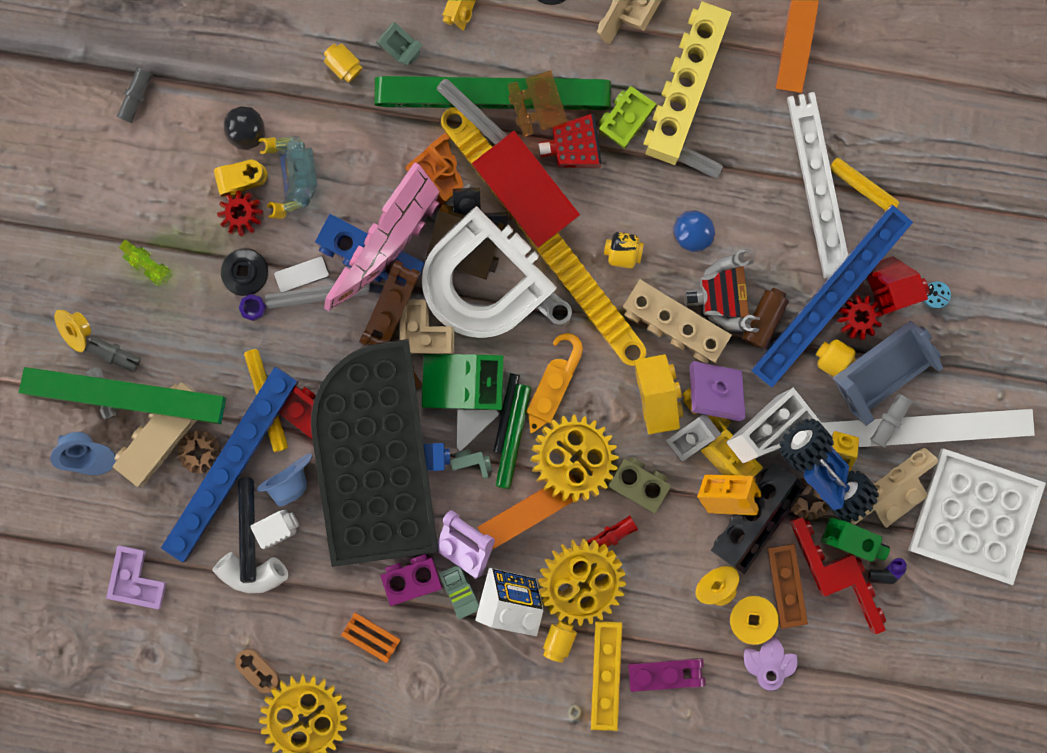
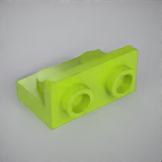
[598,86,657,149]

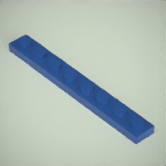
[751,205,913,388]
[161,367,299,563]

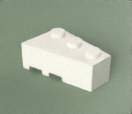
[726,388,827,463]

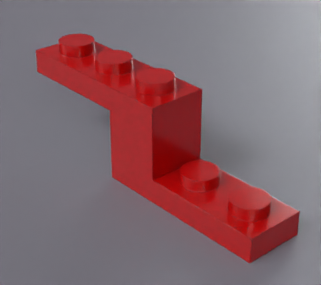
[789,516,887,634]

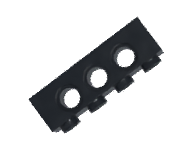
[711,462,807,575]

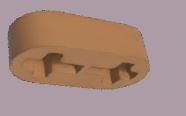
[235,648,280,693]

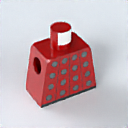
[538,114,602,169]

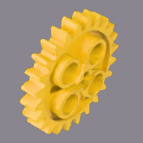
[530,415,619,503]
[538,539,626,626]
[259,674,348,753]

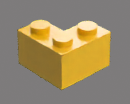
[634,354,683,435]

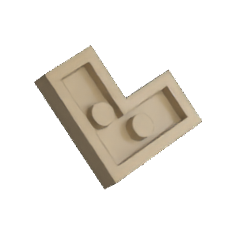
[400,300,454,354]

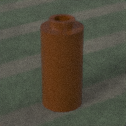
[742,288,789,350]

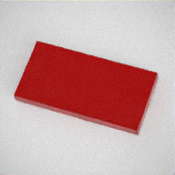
[472,131,580,248]

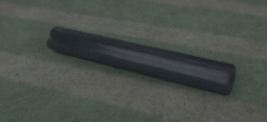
[238,477,256,583]

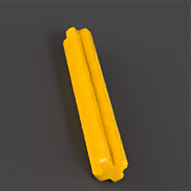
[244,349,288,452]

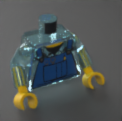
[259,136,317,219]

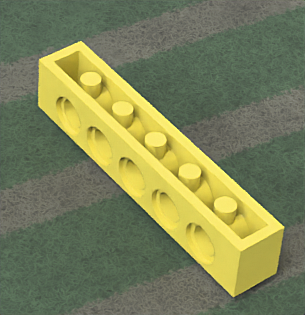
[643,1,732,165]

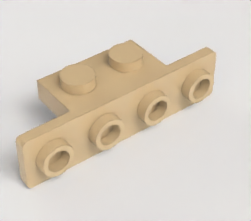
[597,0,661,45]
[851,448,939,528]

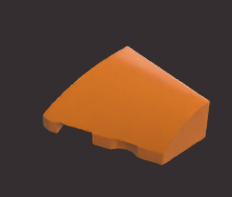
[405,132,464,208]

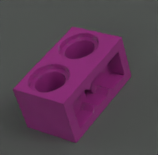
[380,554,443,606]

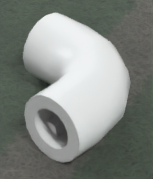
[212,552,288,594]

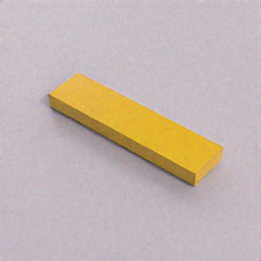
[590,621,622,731]

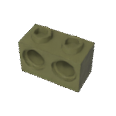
[607,457,671,514]

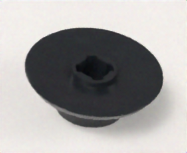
[221,248,268,296]

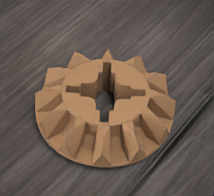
[177,431,221,473]
[791,478,829,520]

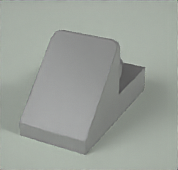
[666,414,721,461]

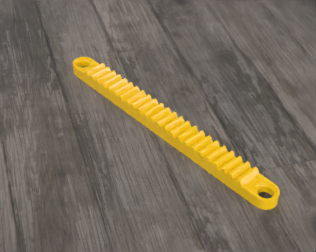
[441,107,646,366]

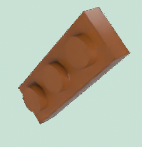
[767,544,808,629]

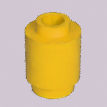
[324,43,363,83]
[543,620,577,663]

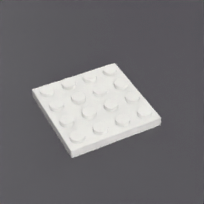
[908,449,1046,585]

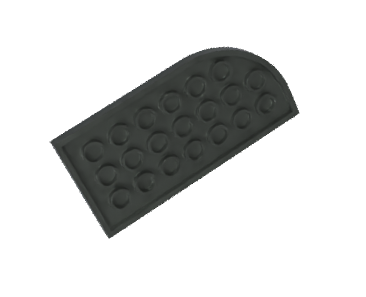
[311,339,439,567]

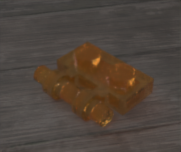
[507,70,567,137]

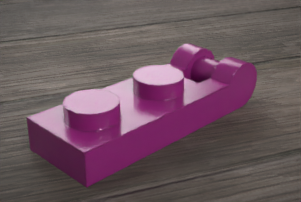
[628,658,706,692]

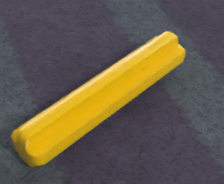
[830,158,899,211]

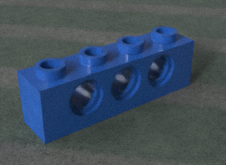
[315,214,425,291]

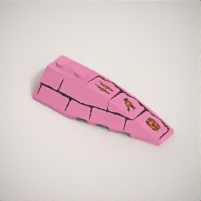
[324,163,440,311]

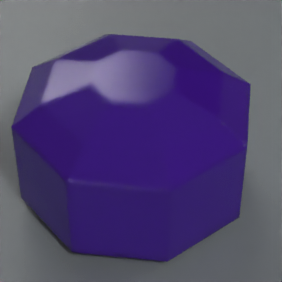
[239,294,267,321]

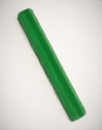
[496,384,531,489]

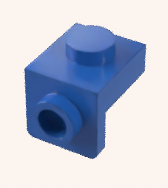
[424,443,450,471]

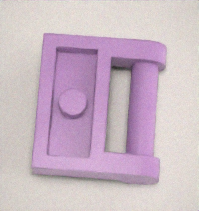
[437,510,495,579]

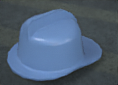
[50,432,116,475]
[257,453,313,506]

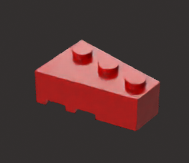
[867,256,929,315]

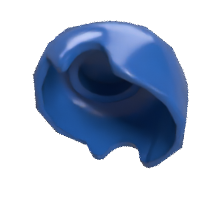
[673,210,715,252]

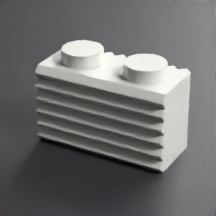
[250,510,299,549]

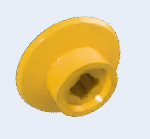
[54,310,91,352]
[695,566,739,606]
[730,596,779,645]

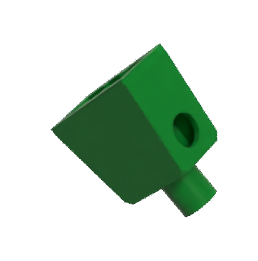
[820,517,890,562]

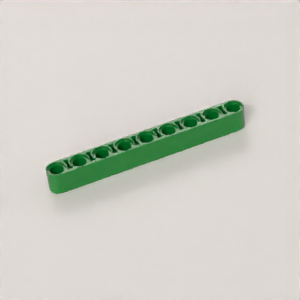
[374,76,611,110]

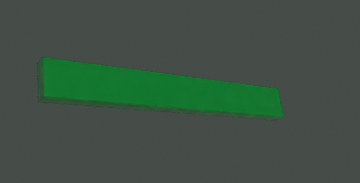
[18,367,227,424]

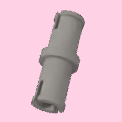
[870,393,913,448]

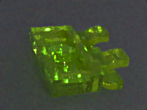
[118,239,173,287]

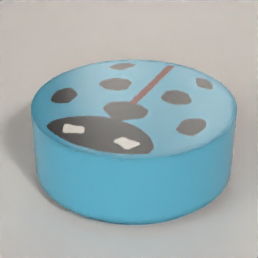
[924,281,951,309]

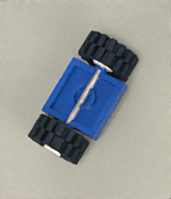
[779,419,879,523]

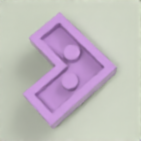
[106,545,167,609]

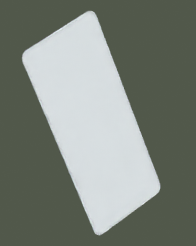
[274,257,329,292]

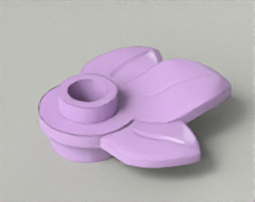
[744,636,797,691]

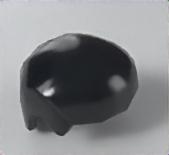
[224,106,265,150]

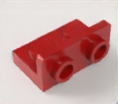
[279,386,316,439]

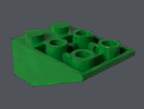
[422,354,504,411]

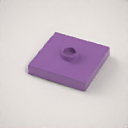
[689,361,746,421]

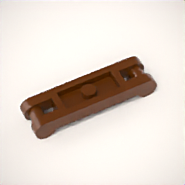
[359,260,421,346]

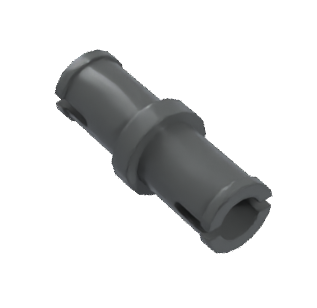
[116,68,153,123]
[84,335,141,373]

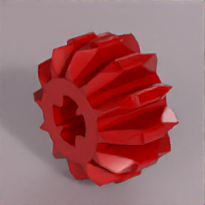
[217,190,264,237]
[836,295,883,340]

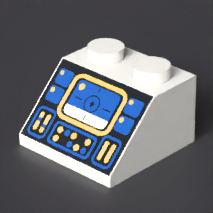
[475,568,543,636]

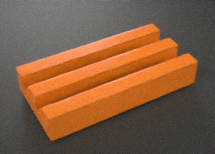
[341,612,401,663]

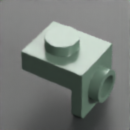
[376,22,423,65]
[450,449,493,479]

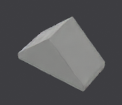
[457,409,500,451]

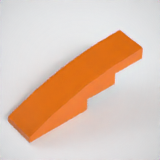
[775,0,819,93]
[477,472,582,550]

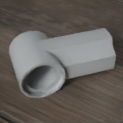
[536,292,573,327]

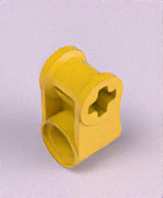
[213,160,268,197]

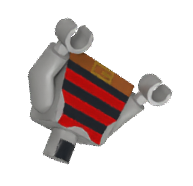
[685,249,760,333]

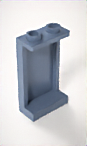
[833,321,943,426]

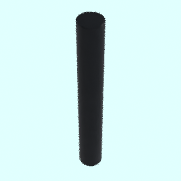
[493,373,520,453]

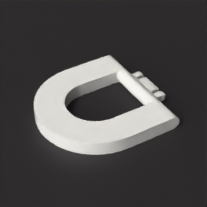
[422,206,557,338]

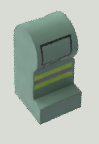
[440,565,480,620]

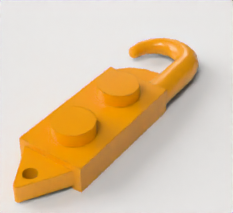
[526,333,583,433]

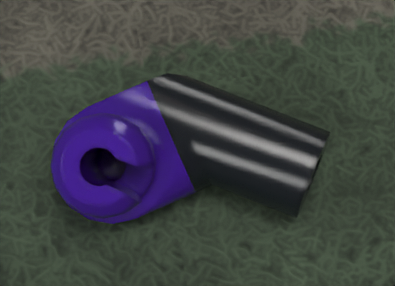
[868,558,907,584]

